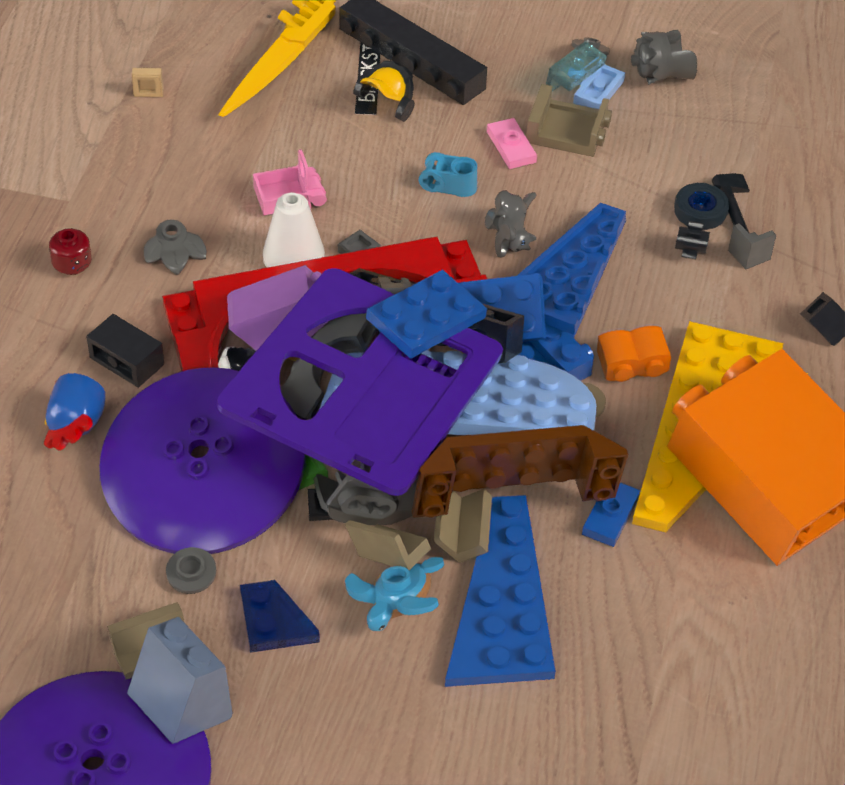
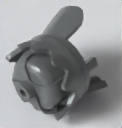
[631,30,697,85]

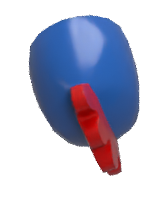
[44,373,106,451]

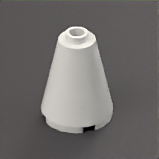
[263,193,325,268]

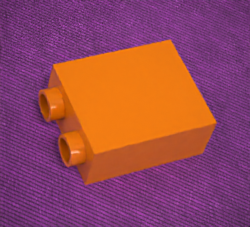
[667,349,845,566]

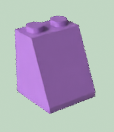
[227,265,330,361]

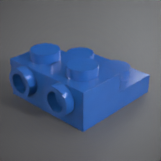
[518,324,594,381]

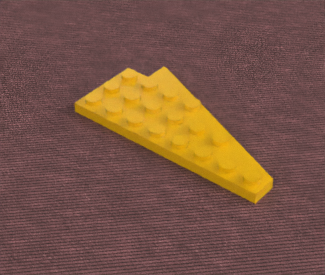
[632,321,808,533]

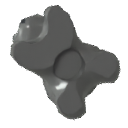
[485,190,537,258]

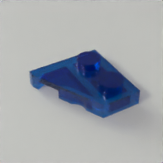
[240,580,320,653]

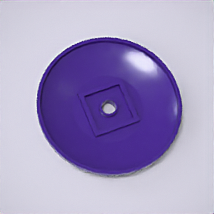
[99,368,306,554]
[0,671,212,785]

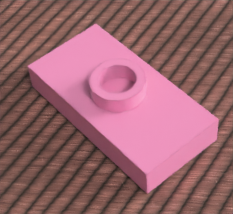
[487,118,537,169]

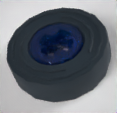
[674,183,729,230]

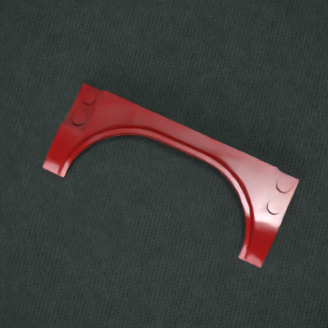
[162,236,487,371]

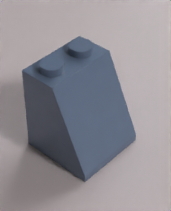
[127,617,233,744]

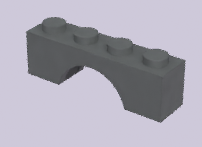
[280,313,378,420]

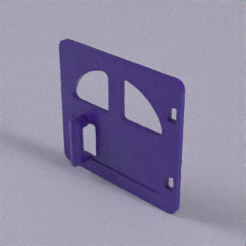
[217,268,503,496]

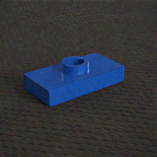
[582,483,641,547]

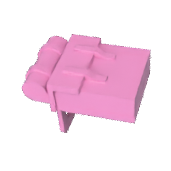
[253,150,327,215]

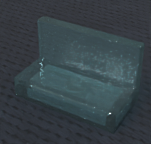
[546,41,607,92]

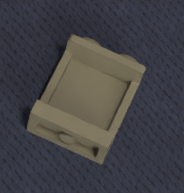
[526,84,612,157]

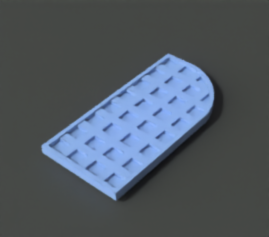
[319,347,597,435]

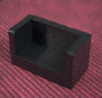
[86,314,164,388]

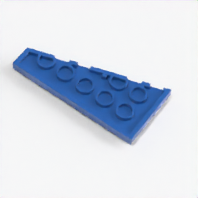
[517,203,626,335]
[445,495,556,687]

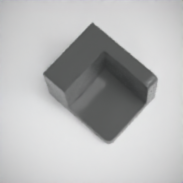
[728,224,776,270]

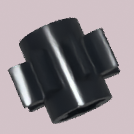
[675,221,710,260]

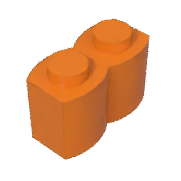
[597,326,671,382]

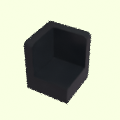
[800,292,845,346]

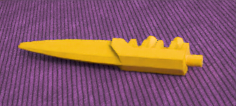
[218,0,336,117]

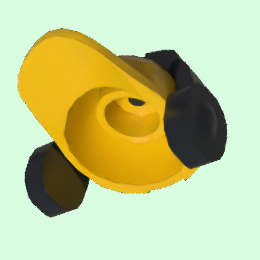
[353,60,415,122]

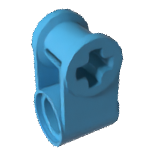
[418,152,477,197]

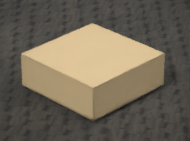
[132,68,164,97]

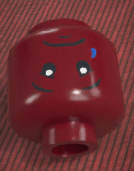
[49,228,92,275]

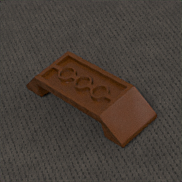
[412,425,629,518]

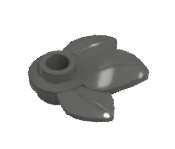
[144,220,207,275]

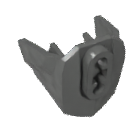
[313,462,418,525]

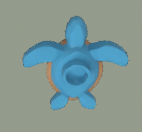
[345,557,444,631]

